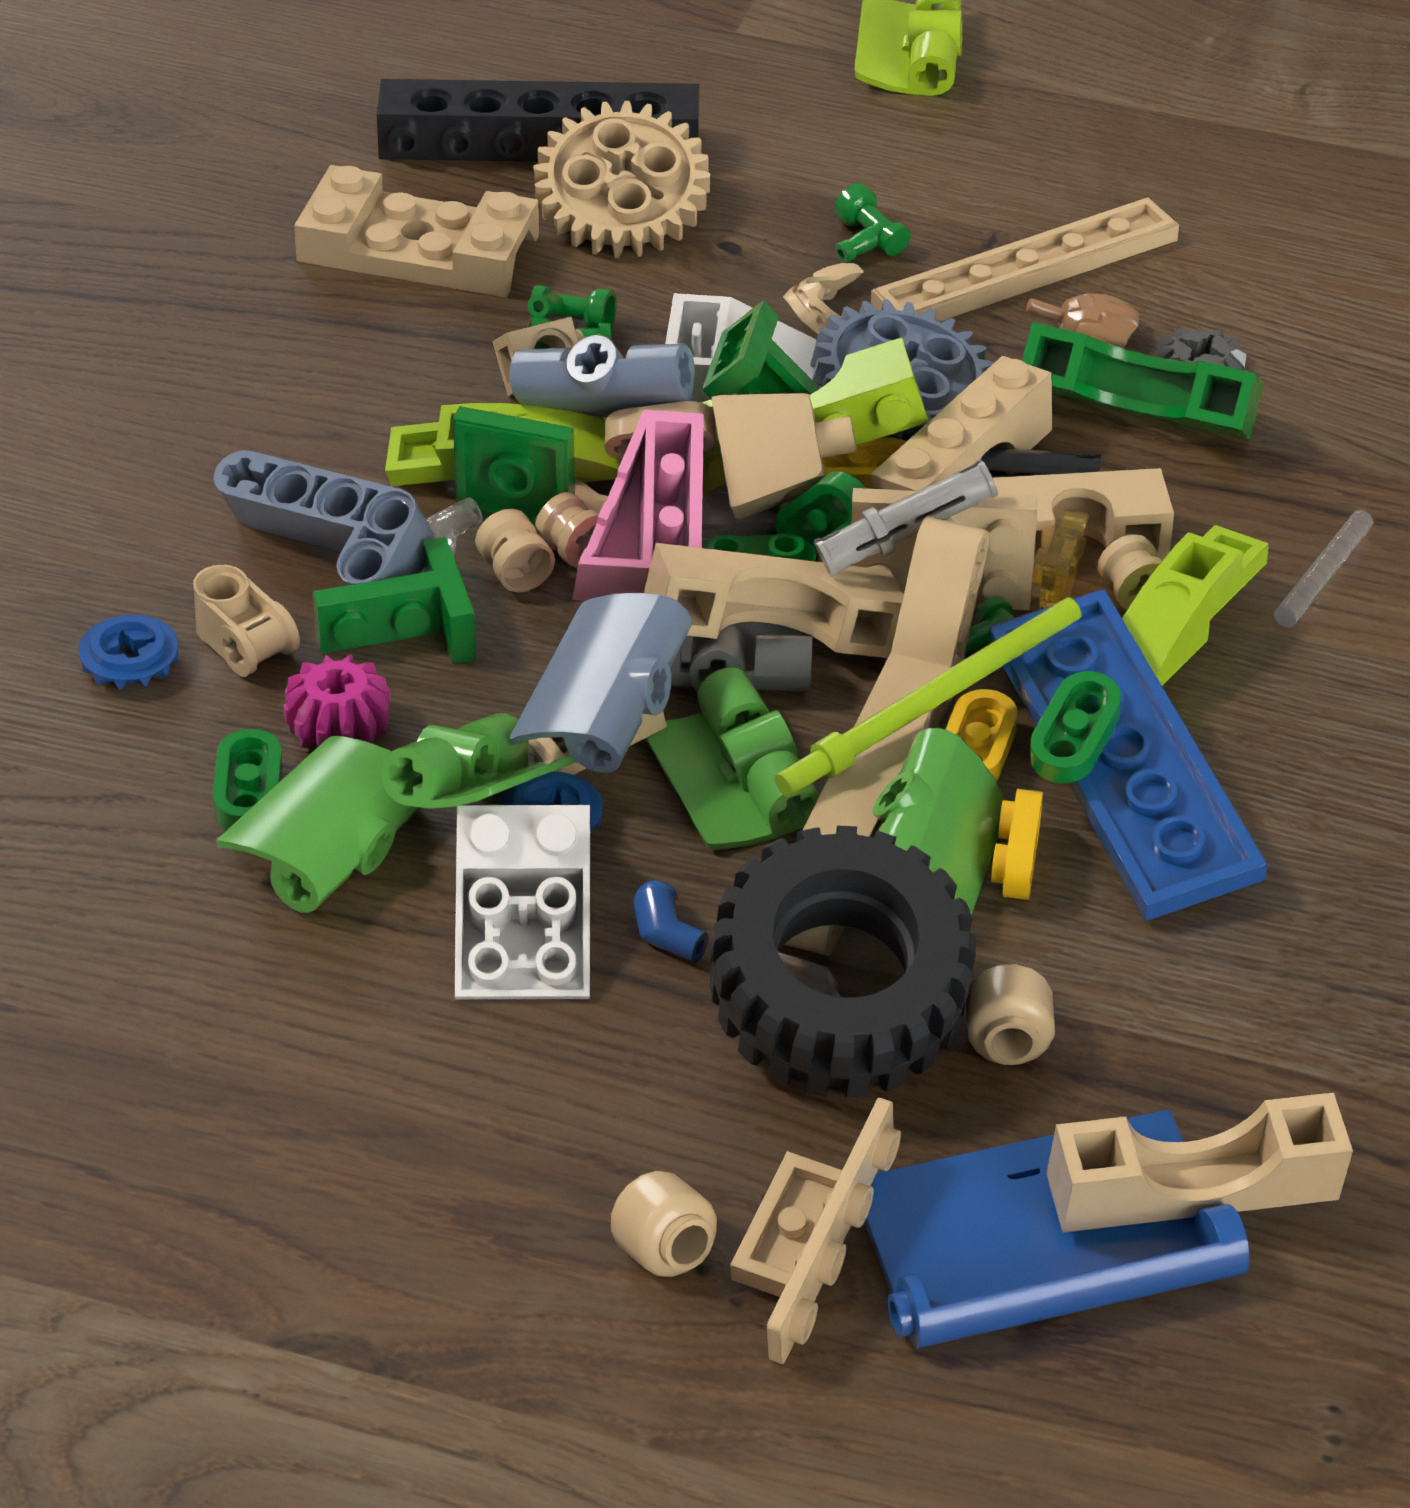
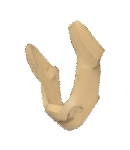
[783,263,864,338]

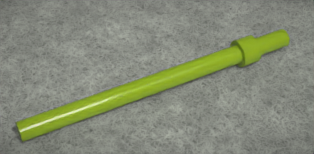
[775,597,1081,797]

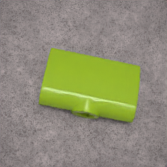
[854,0,963,96]

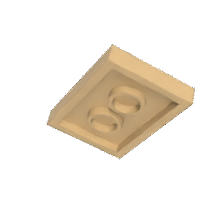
[851,488,1038,610]

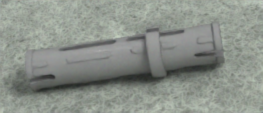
[814,459,998,577]

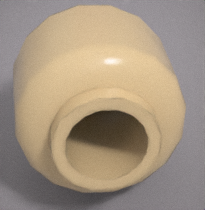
[966,964,1055,1065]
[611,1171,717,1278]

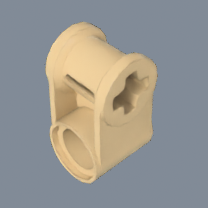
[193,565,300,677]

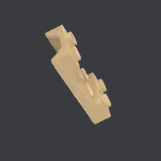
[294,165,539,298]

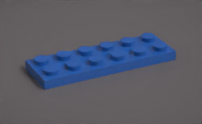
[989,589,1267,921]

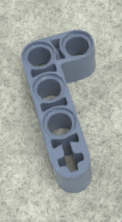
[213,450,435,585]

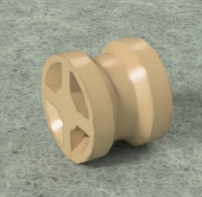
[534,492,599,568]
[1097,534,1163,610]

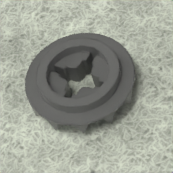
[1155,325,1246,371]

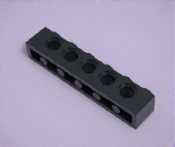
[376,79,699,162]

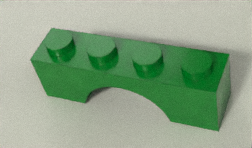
[1022,322,1264,441]

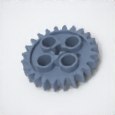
[810,299,994,440]

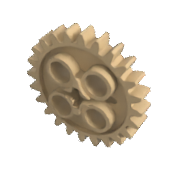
[534,101,710,258]

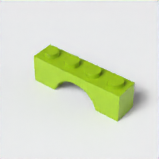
[701,337,929,495]

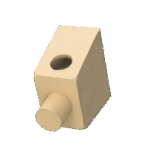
[711,393,857,520]

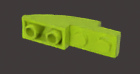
[385,403,622,486]
[1122,525,1269,686]

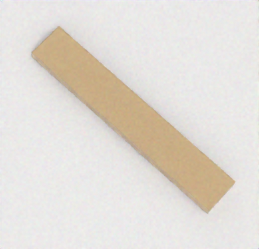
[871,197,1179,322]

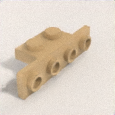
[730,1097,901,1364]

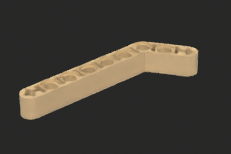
[784,516,989,956]

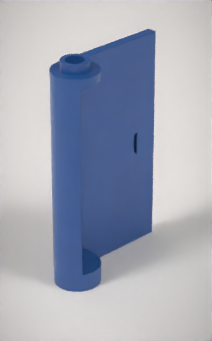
[864,1109,1249,1349]

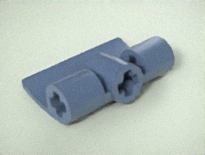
[510,335,713,418]
[510,593,692,773]

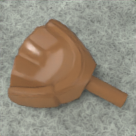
[1026,294,1140,348]

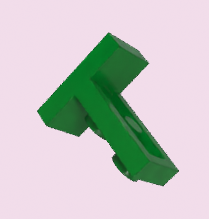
[702,300,820,400]
[313,536,476,664]

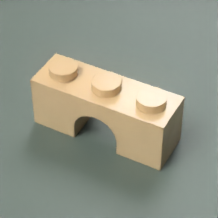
[993,468,1174,568]

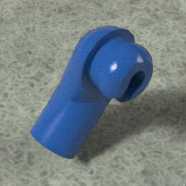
[633,880,709,963]

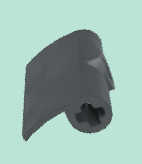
[670,622,812,692]

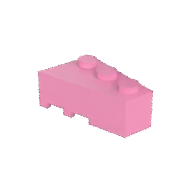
[572,410,704,601]

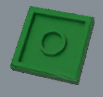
[453,406,575,525]

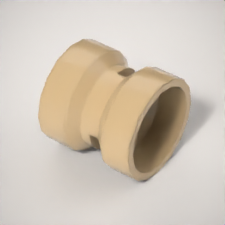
[475,509,555,593]

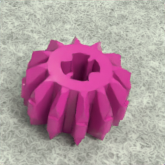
[284,654,391,748]

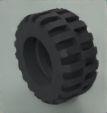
[709,825,976,1098]

